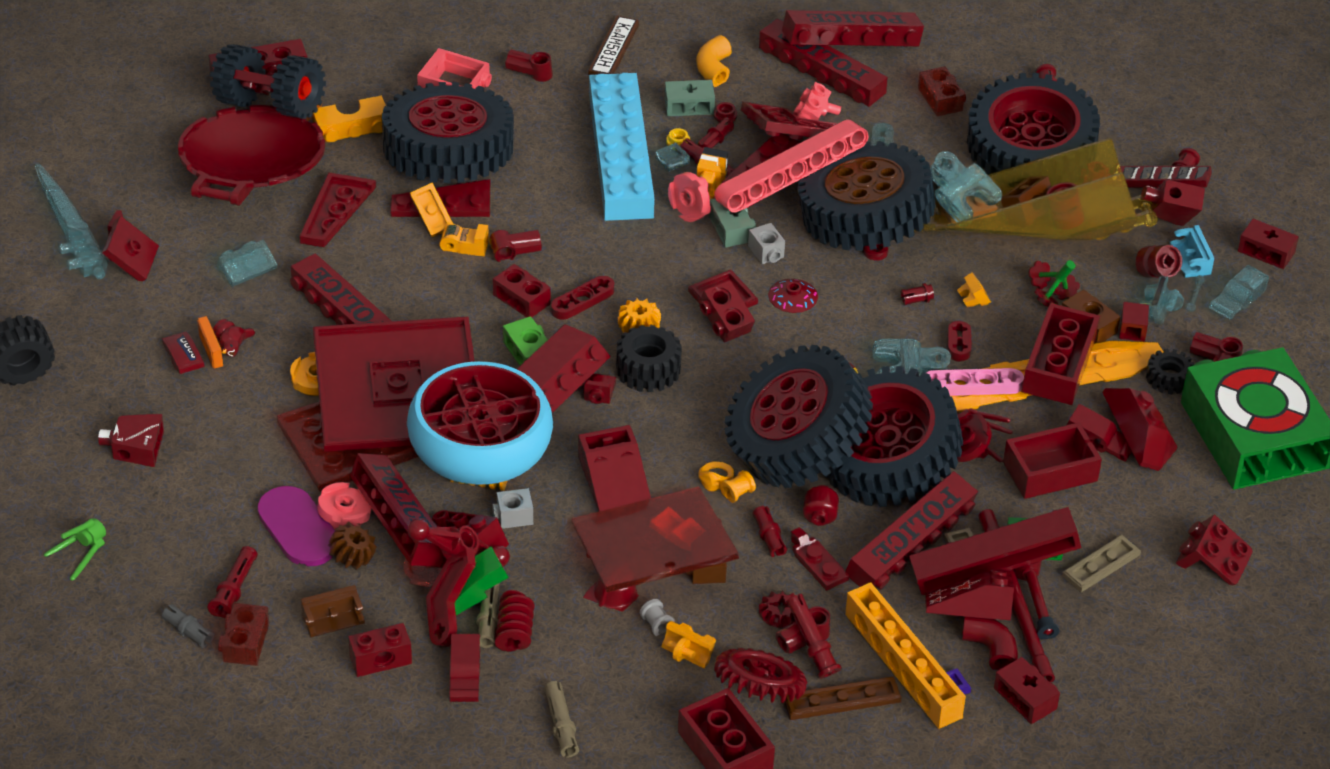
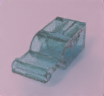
[1209,265,1269,320]

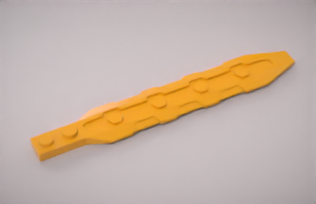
[946,341,1163,413]

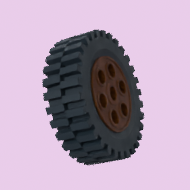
[798,141,936,251]

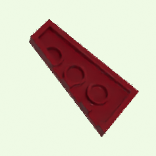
[300,173,376,247]
[391,179,491,217]

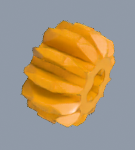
[618,298,661,333]

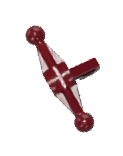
[407,519,510,647]

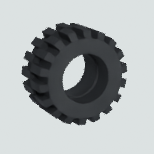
[0,315,55,386]
[616,325,682,392]

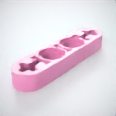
[926,368,1024,396]

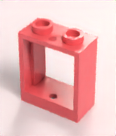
[417,48,492,89]

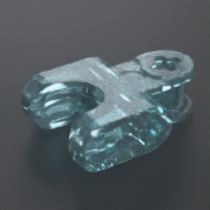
[930,151,1002,227]
[872,339,951,377]

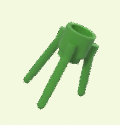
[44,518,106,580]

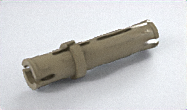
[476,583,500,648]
[544,681,579,758]

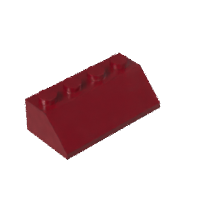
[517,324,611,413]

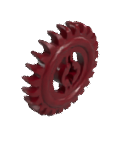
[714,648,807,703]

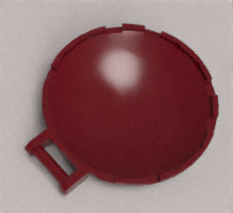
[178,105,326,206]

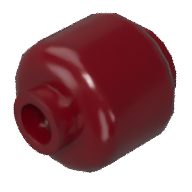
[803,485,839,526]

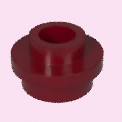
[714,102,737,123]

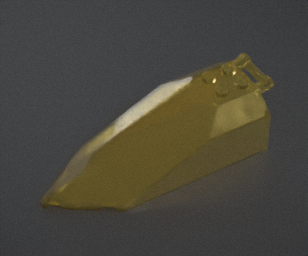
[914,138,1158,240]

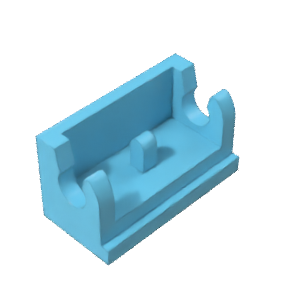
[1170,225,1214,278]

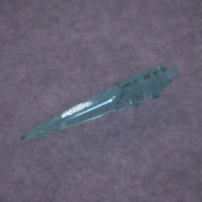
[34,163,108,279]

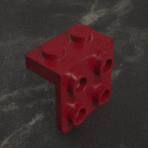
[1176,514,1253,585]

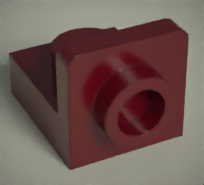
[584,373,616,404]

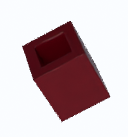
[1119,302,1149,342]

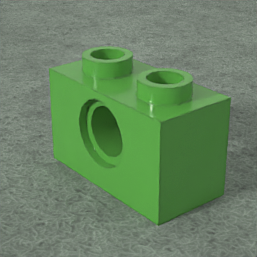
[503,316,547,366]

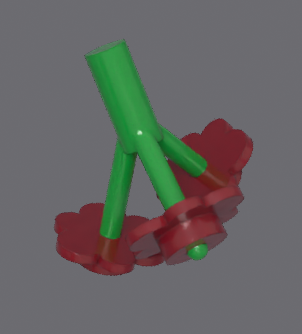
[1028,260,1080,307]

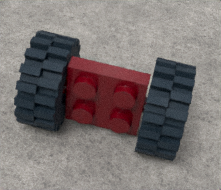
[210,44,326,119]

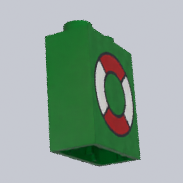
[1181,347,1330,490]

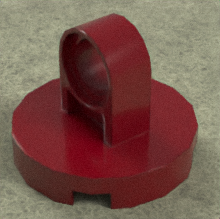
[957,412,992,462]

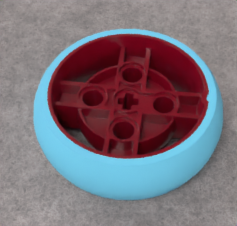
[407,362,553,485]

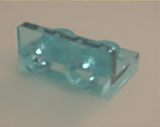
[216,239,278,287]

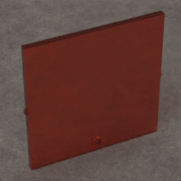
[572,486,739,593]

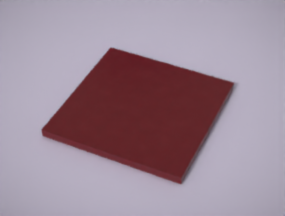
[313,317,475,452]

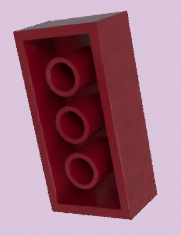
[1022,303,1100,405]

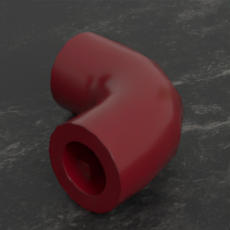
[962,616,1018,670]

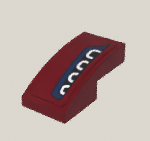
[162,332,205,374]

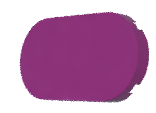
[258,486,335,566]

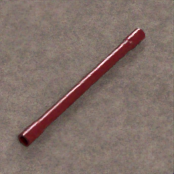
[978,509,1055,682]

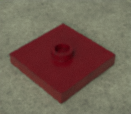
[102,216,159,281]

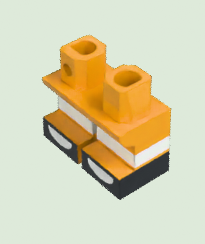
[697,147,728,199]

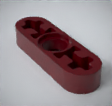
[551,276,614,320]

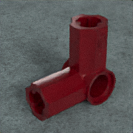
[1190,332,1243,362]

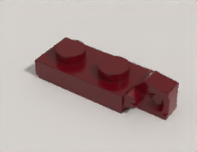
[790,527,849,591]

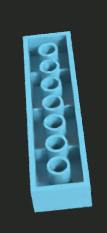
[589,73,654,221]

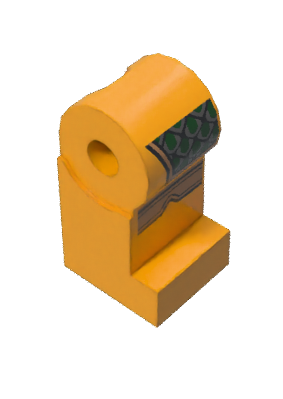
[440,224,489,257]

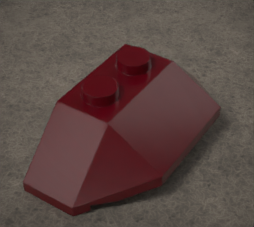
[1102,388,1178,471]

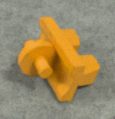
[661,621,716,669]

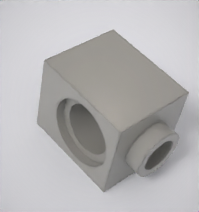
[748,223,785,264]
[492,488,533,529]

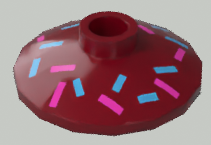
[768,278,818,313]

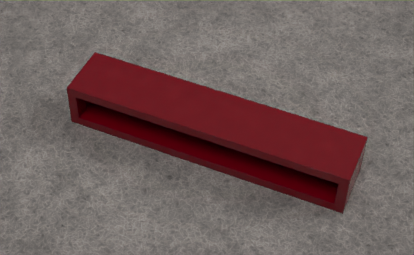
[909,507,1081,595]

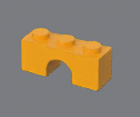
[312,95,386,142]

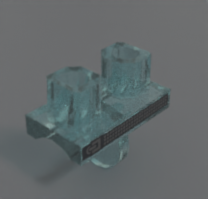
[1140,276,1184,325]

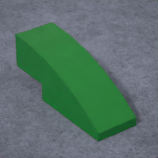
[455,547,509,615]

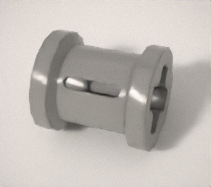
[639,599,675,636]

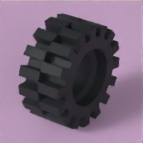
[1146,349,1194,394]

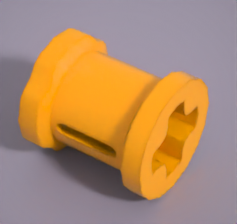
[720,470,756,503]

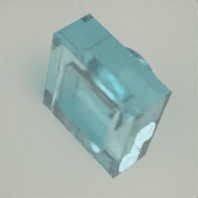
[656,143,689,171]

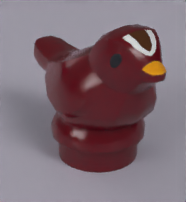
[213,319,255,357]

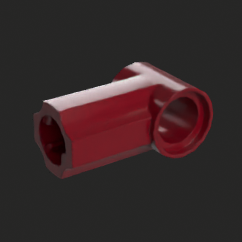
[505,49,553,82]
[489,230,542,262]
[776,606,830,654]

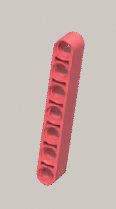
[715,120,868,213]

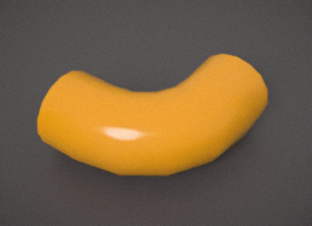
[696,35,732,87]

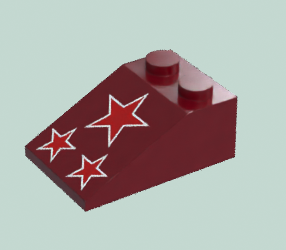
[925,569,1014,620]

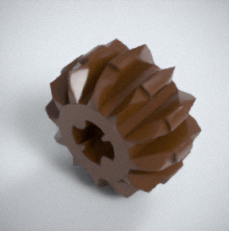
[328,522,377,570]

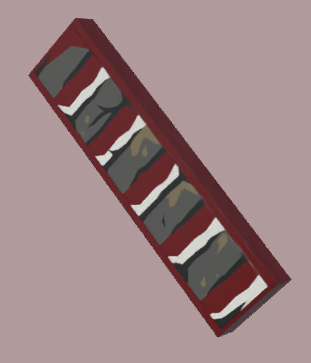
[1110,166,1212,188]

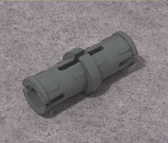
[162,604,214,648]

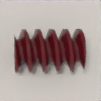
[495,590,535,652]

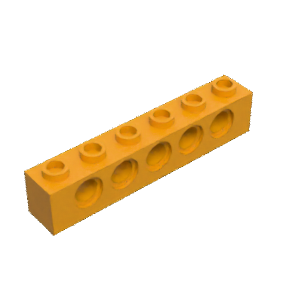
[845,582,966,729]

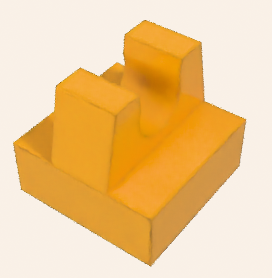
[957,272,991,307]

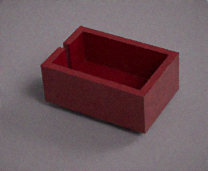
[1003,422,1102,499]

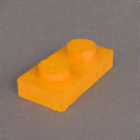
[410,183,453,237]

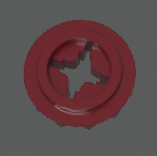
[759,590,796,628]

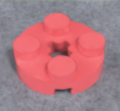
[668,172,711,222]
[317,482,372,529]

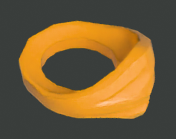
[698,461,734,491]

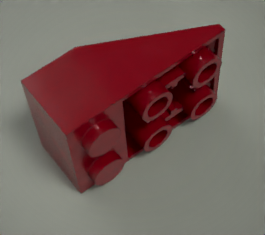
[578,425,652,514]
[432,510,509,565]

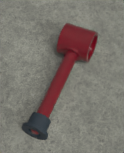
[1014,560,1059,639]

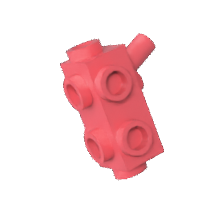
[793,82,841,121]

